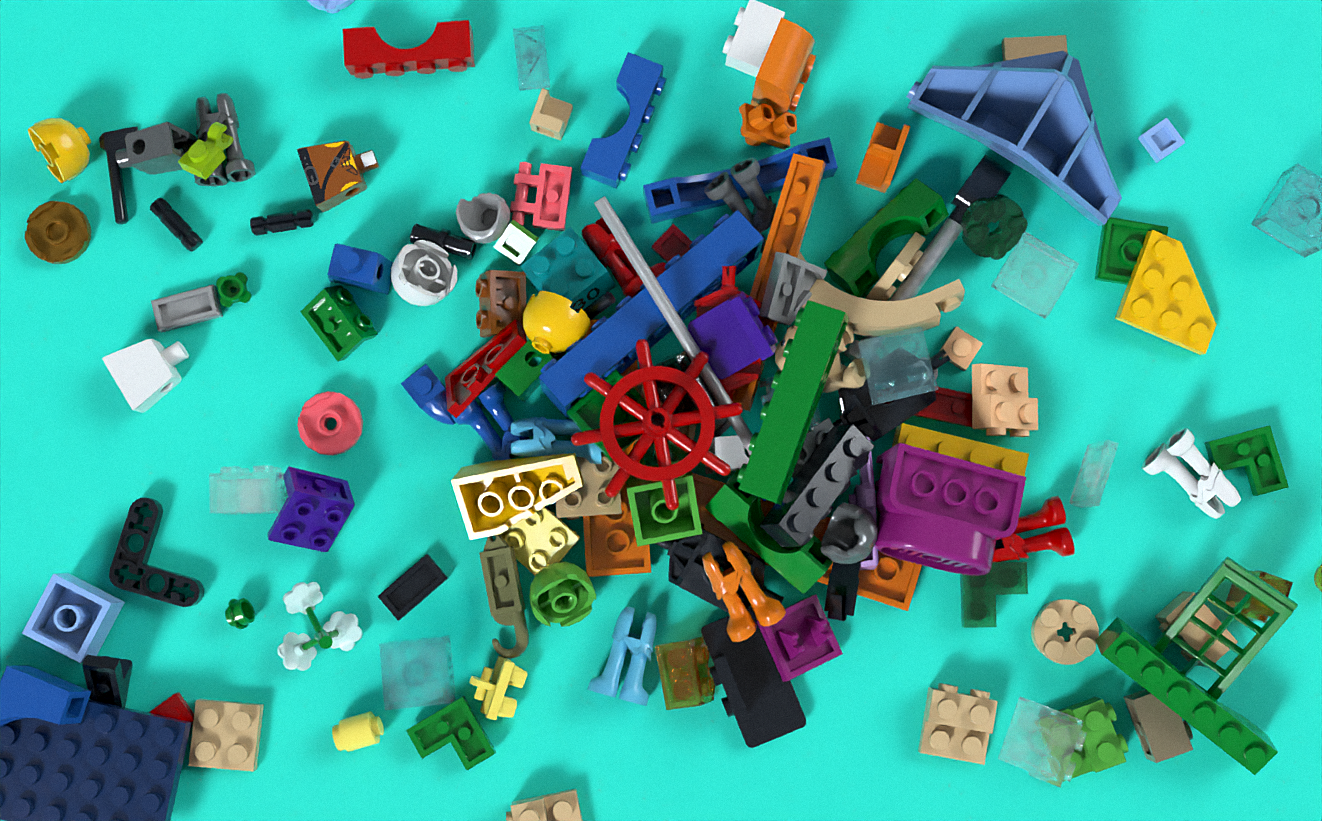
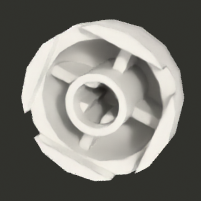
[391,240,457,306]

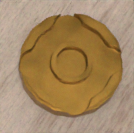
[25,201,91,264]

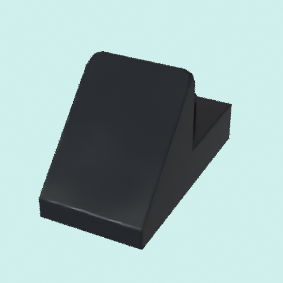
[82,654,133,707]

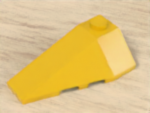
[451,453,584,540]

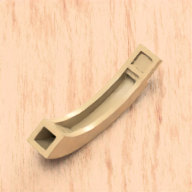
[797,250,965,337]

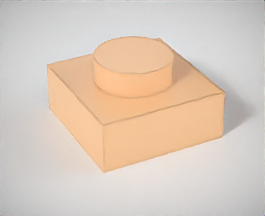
[939,326,983,371]

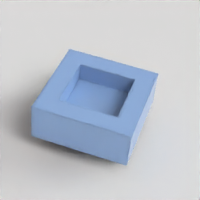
[1138,118,1186,163]

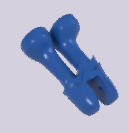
[451,381,530,461]

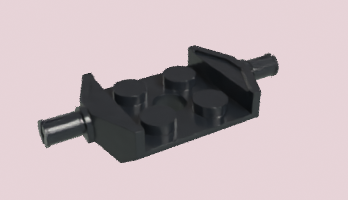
[832,347,951,442]
[655,523,784,613]

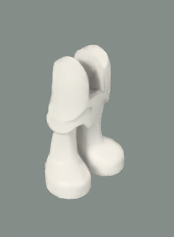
[1142,428,1241,519]

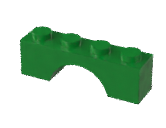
[824,178,949,297]
[705,469,833,594]

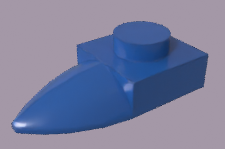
[401,364,456,425]

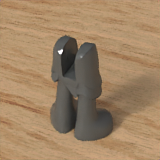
[194,93,256,186]
[704,157,777,253]

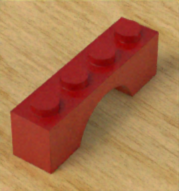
[343,20,475,79]

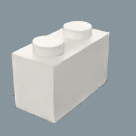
[722,0,785,77]

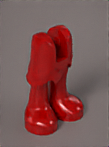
[581,217,666,298]
[992,496,1075,563]

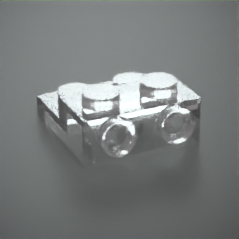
[998,696,1087,788]

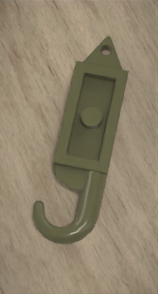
[479,534,529,658]

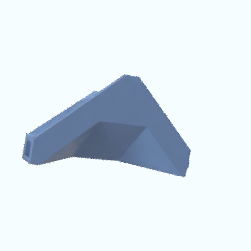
[906,51,1122,226]

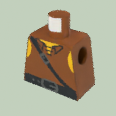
[297,141,379,212]

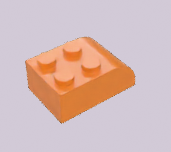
[750,17,816,115]

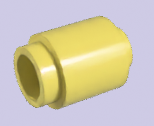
[332,711,384,752]

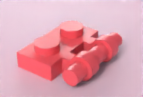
[510,162,573,231]

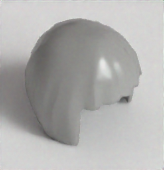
[456,193,510,244]

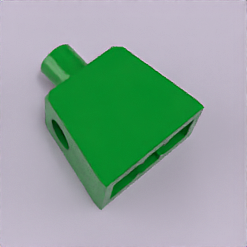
[495,340,556,402]

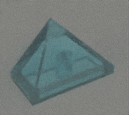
[513,25,550,91]

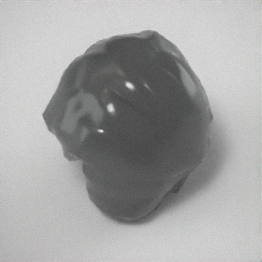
[821,503,878,564]

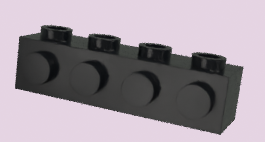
[760,424,874,547]

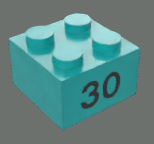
[520,227,616,313]

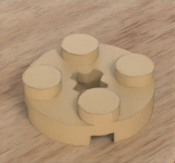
[1031,599,1099,665]

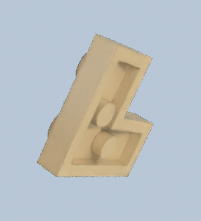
[865,232,926,301]

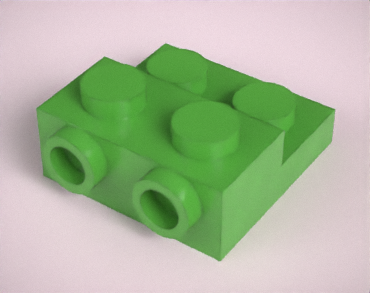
[1036,697,1129,782]

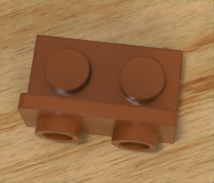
[475,270,526,338]

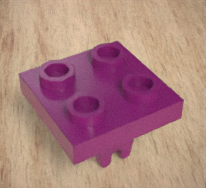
[757,594,843,681]

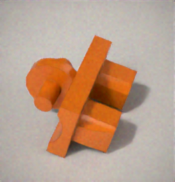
[739,103,797,150]

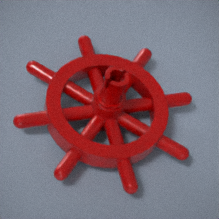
[571,339,743,510]

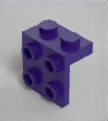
[687,291,778,379]

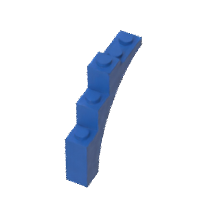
[0,665,91,727]

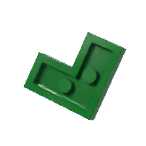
[1204,425,1289,496]
[406,696,496,770]

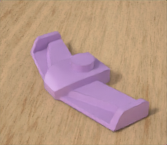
[848,437,879,570]

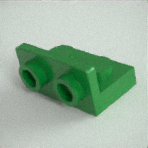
[300,285,378,362]

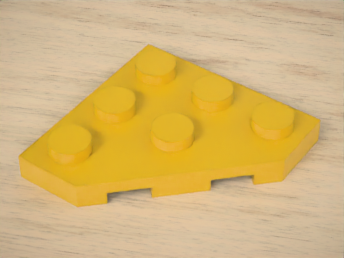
[1115,230,1217,355]

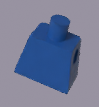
[327,244,393,295]

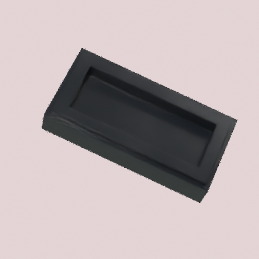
[377,554,449,621]

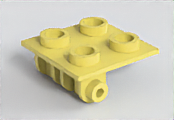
[495,507,580,576]

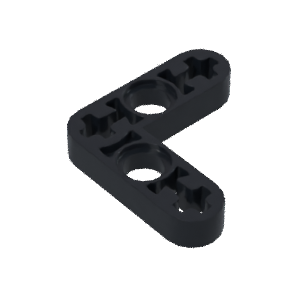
[109,498,204,607]

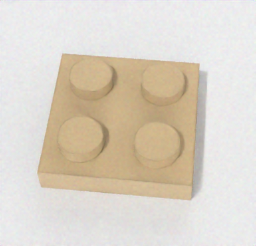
[188,699,264,772]

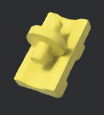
[469,655,528,720]

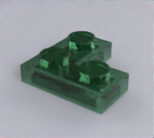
[960,562,1028,628]

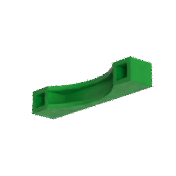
[1095,617,1278,775]

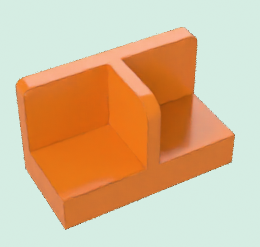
[855,122,910,193]

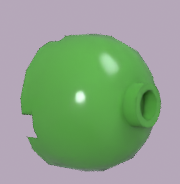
[529,562,596,627]

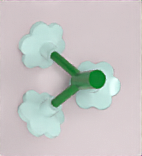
[277,582,363,671]

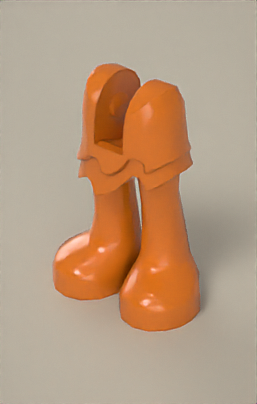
[702,541,786,642]

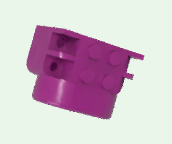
[875,443,1026,576]

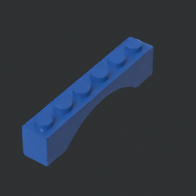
[643,137,838,224]

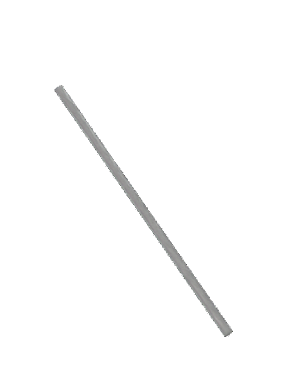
[594,196,816,537]

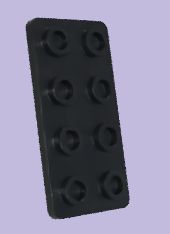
[701,607,806,748]

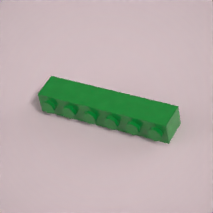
[737,300,849,505]

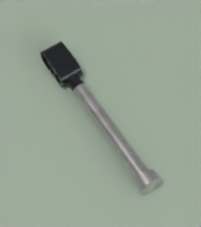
[844,154,1012,367]

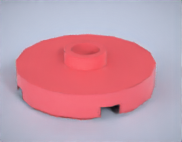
[297,391,363,456]

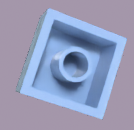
[22,573,125,663]

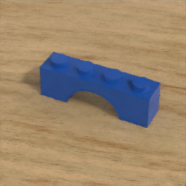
[580,52,667,189]

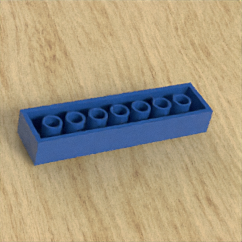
[539,210,764,419]

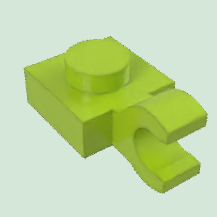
[178,122,234,180]

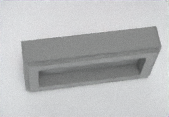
[151,284,223,333]

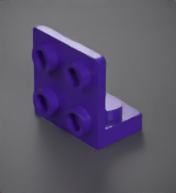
[267,466,355,552]

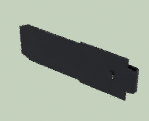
[824,561,861,621]

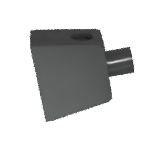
[115,122,197,175]

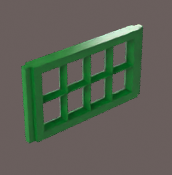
[1152,556,1298,700]

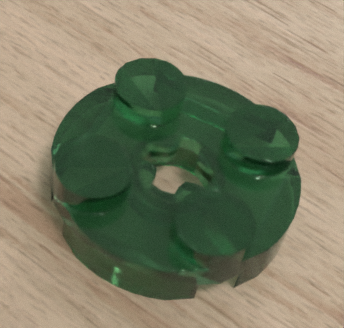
[961,194,1028,260]

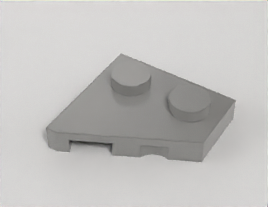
[759,252,827,325]

